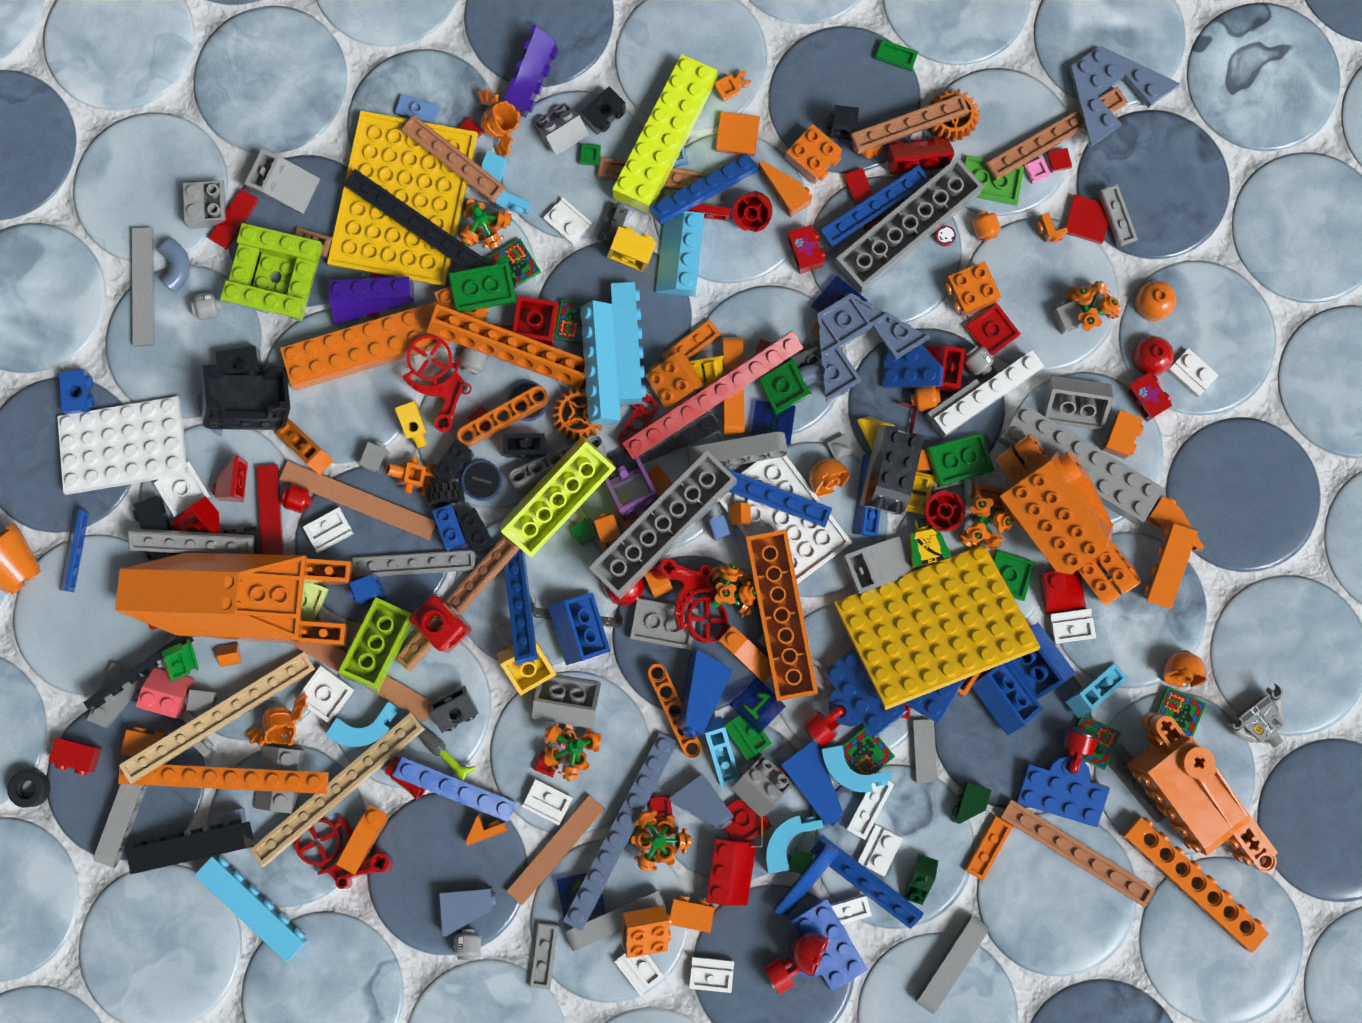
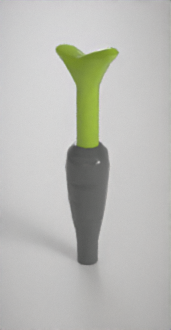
[418,724,476,781]

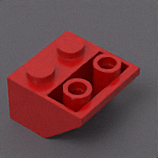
[925,346,966,393]

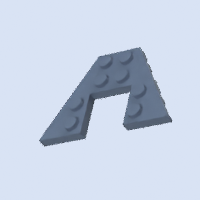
[1069,46,1180,148]
[817,293,930,402]

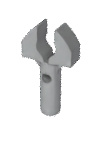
[963,479,974,517]

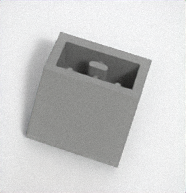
[533,103,589,156]
[183,180,226,229]
[731,754,794,818]

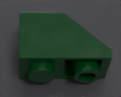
[951,782,992,824]
[903,854,938,905]

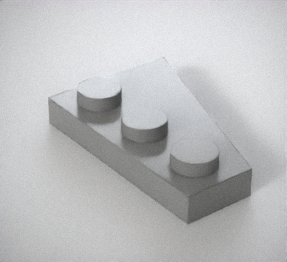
[87,662,149,728]

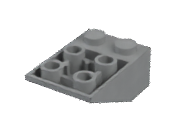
[244,149,321,215]
[842,536,913,595]

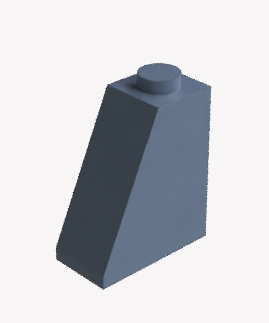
[669,773,734,829]
[439,887,497,936]

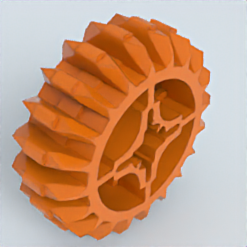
[929,88,980,142]
[552,387,603,441]

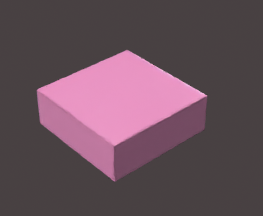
[1024,157,1051,184]

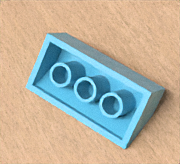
[656,211,704,297]

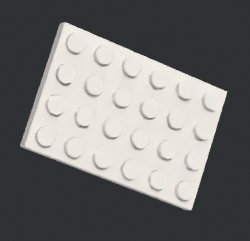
[57,396,188,495]
[719,456,852,584]

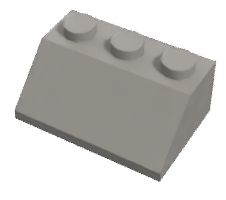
[1044,376,1114,431]
[532,675,601,729]
[254,745,305,814]

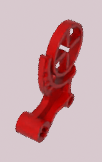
[402,335,472,432]
[651,558,728,643]
[295,816,393,889]

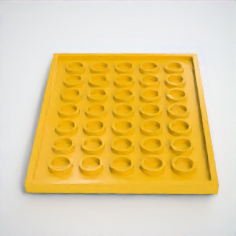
[327,111,478,287]
[834,545,1040,710]

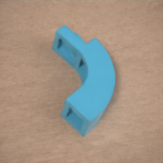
[481,151,531,215]
[325,702,398,747]
[822,745,892,793]
[765,815,824,874]

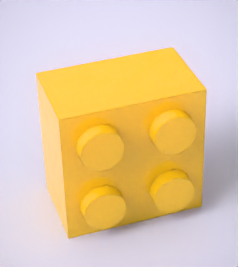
[607,226,656,273]
[497,638,556,696]

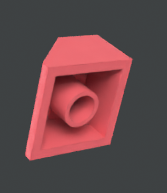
[136,668,195,719]

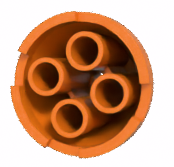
[0,523,41,595]

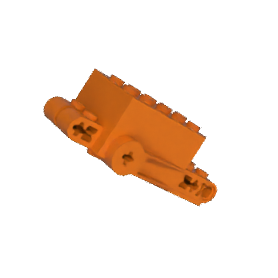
[996,434,1141,605]
[1126,712,1278,873]

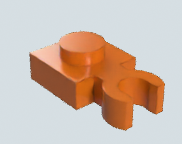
[714,70,751,102]

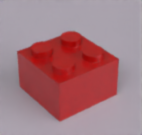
[512,296,559,347]

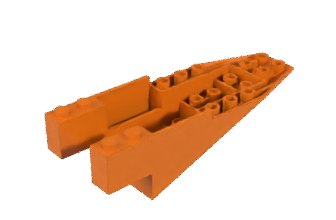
[115,553,354,647]

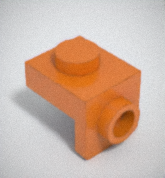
[1037,212,1068,243]

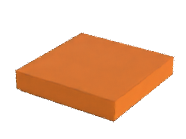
[716,112,760,156]

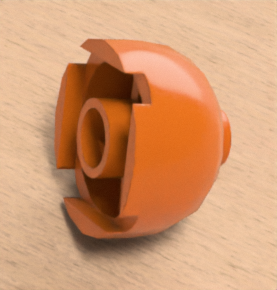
[1134,280,1177,322]
[808,458,850,497]
[1163,650,1206,687]

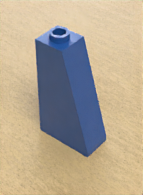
[678,650,733,738]
[780,740,843,826]

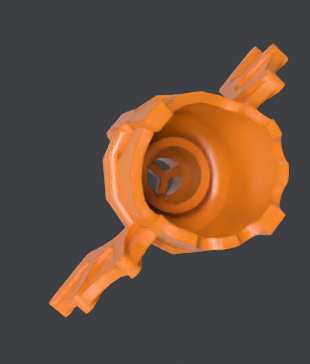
[478,89,521,158]
[246,693,308,747]

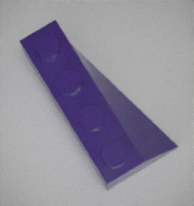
[503,24,559,118]
[329,276,414,326]

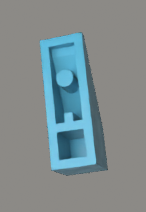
[1066,663,1128,718]
[704,716,740,786]

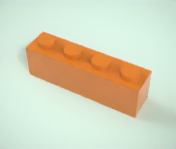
[1143,521,1198,609]

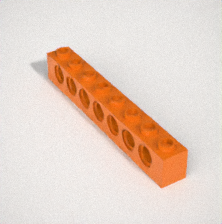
[427,304,586,388]
[1120,817,1269,953]

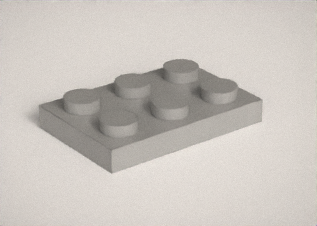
[630,598,698,650]

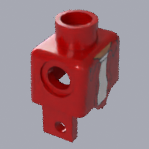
[409,594,472,653]

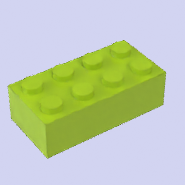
[338,597,412,693]

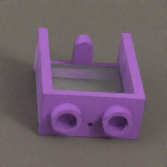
[604,457,659,521]

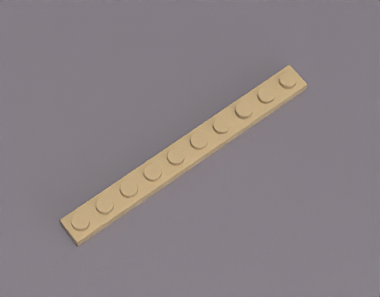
[119,652,315,784]
[249,713,425,867]

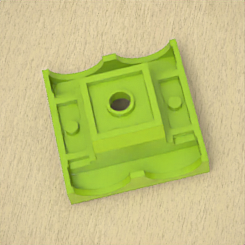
[220,223,323,322]

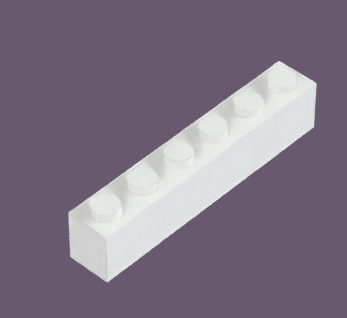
[930,350,1044,439]

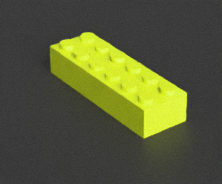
[499,436,616,557]

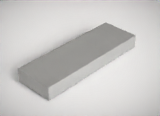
[1097,184,1138,247]
[925,379,981,422]
[912,719,937,783]
[529,922,559,990]

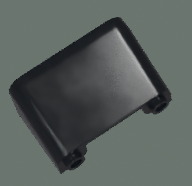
[202,364,290,430]

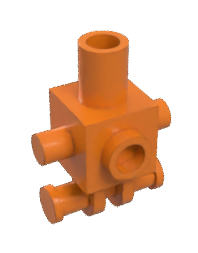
[385,457,436,497]

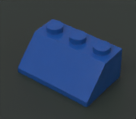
[548,593,610,665]
[1009,623,1076,699]
[972,662,1043,736]

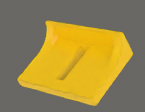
[689,356,724,388]
[904,472,936,517]

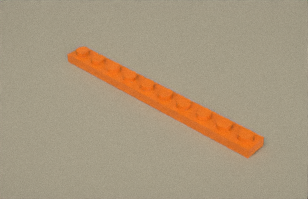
[118,763,329,794]

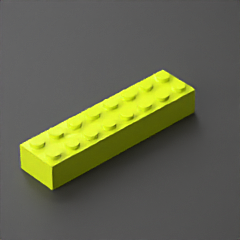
[613,54,717,214]

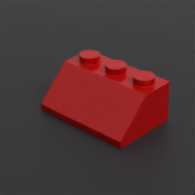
[887,137,955,174]
[706,836,757,906]

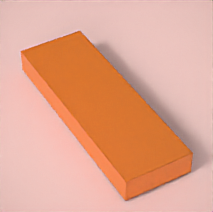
[661,319,721,361]
[964,815,1013,881]

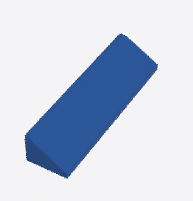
[852,454,881,537]
[59,509,89,593]
[774,843,839,915]

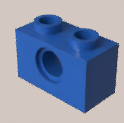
[59,370,95,415]
[432,504,468,551]
[349,574,387,606]

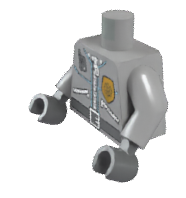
[1226,684,1284,748]

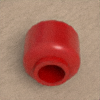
[280,484,312,513]

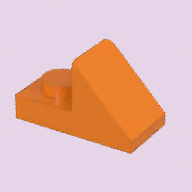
[466,814,508,846]

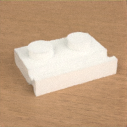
[543,197,592,245]
[1167,348,1219,397]
[303,507,354,553]
[1049,609,1096,644]
[522,779,573,825]
[857,825,903,877]
[615,953,665,996]
[689,957,734,993]

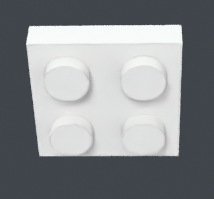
[154,461,211,518]
[296,666,355,724]

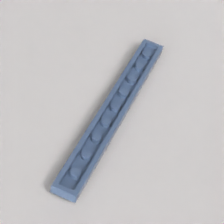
[563,732,678,931]

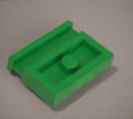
[161,639,199,682]
[724,711,772,760]

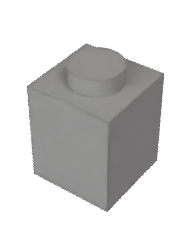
[1052,301,1083,334]
[359,441,390,475]
[185,690,219,712]

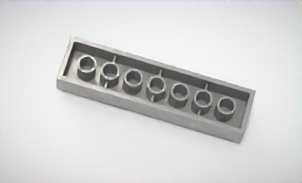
[834,157,984,294]
[998,404,1164,526]
[589,450,737,600]

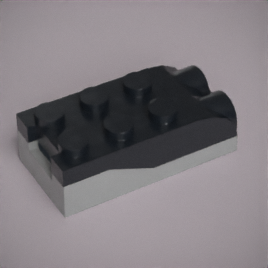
[860,426,924,515]

